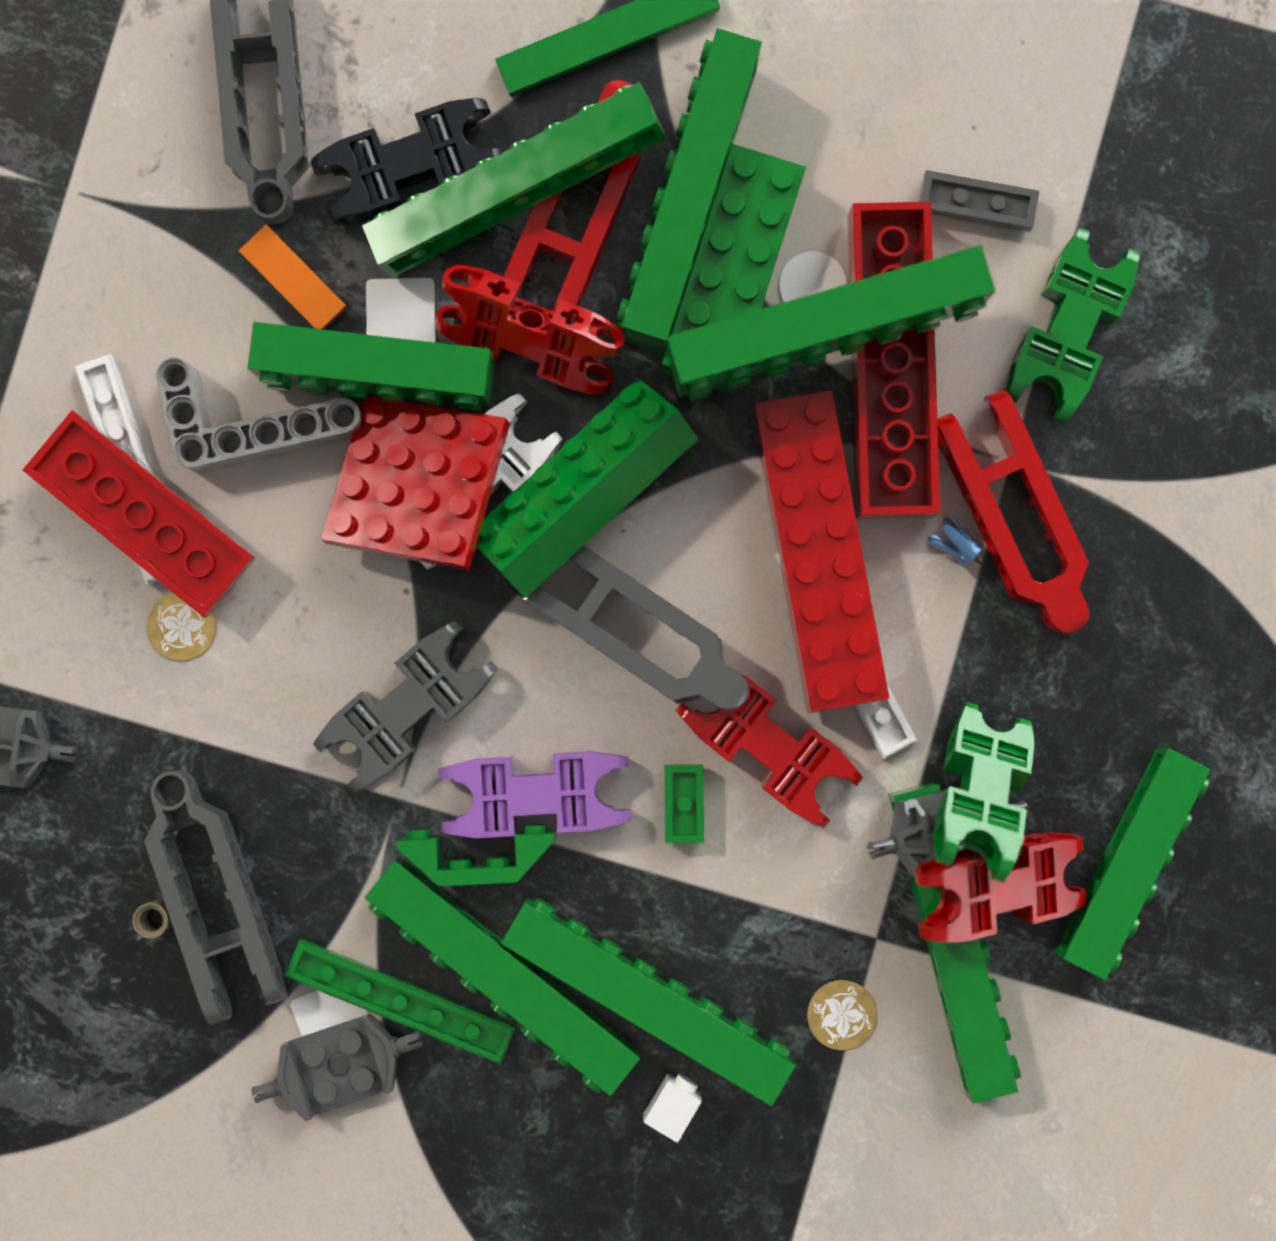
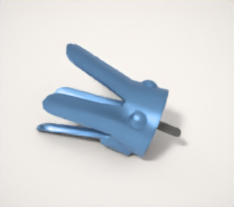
[928,512,984,568]

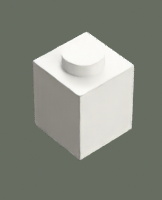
[643,1073,702,1143]

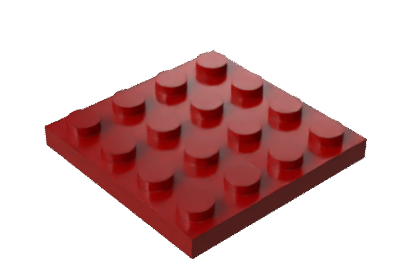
[321,396,510,571]

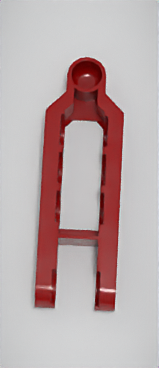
[498,80,642,325]
[938,389,1090,634]

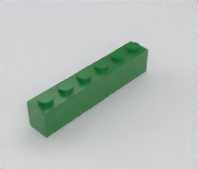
[1054,747,1211,981]

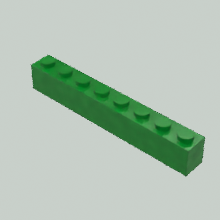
[362,82,667,278]
[888,782,1021,1103]
[365,857,640,1096]
[500,898,796,1106]

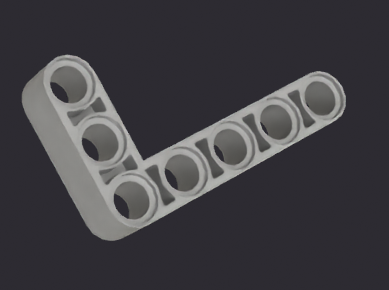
[156,357,362,472]

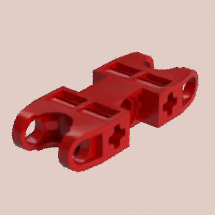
[435,265,625,395]
[675,672,863,828]
[915,833,1086,942]

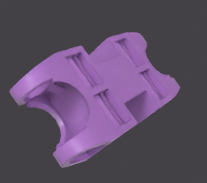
[438,751,632,838]

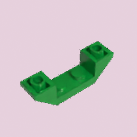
[397,824,556,886]

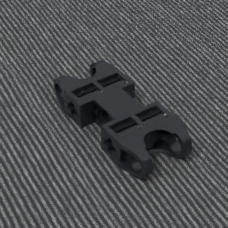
[311,98,505,225]

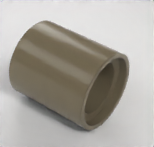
[132,899,173,939]

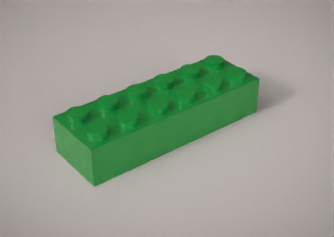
[661,144,806,395]
[247,322,496,413]
[476,378,699,599]

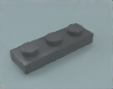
[919,170,1039,232]

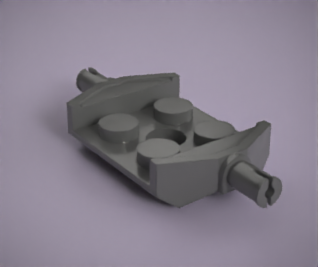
[0,706,77,788]
[867,786,1029,879]
[252,1013,423,1121]

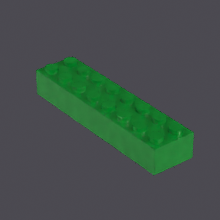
[616,28,762,356]
[666,245,996,400]

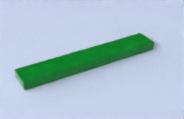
[495,0,720,98]
[284,938,516,1065]

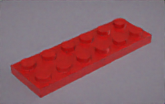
[22,410,256,618]

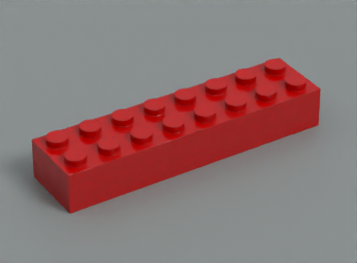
[847,201,940,520]
[752,390,890,714]

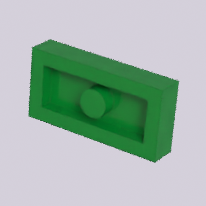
[664,764,704,843]

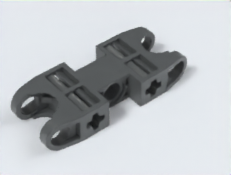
[313,621,498,793]

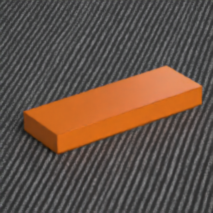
[239,224,348,330]

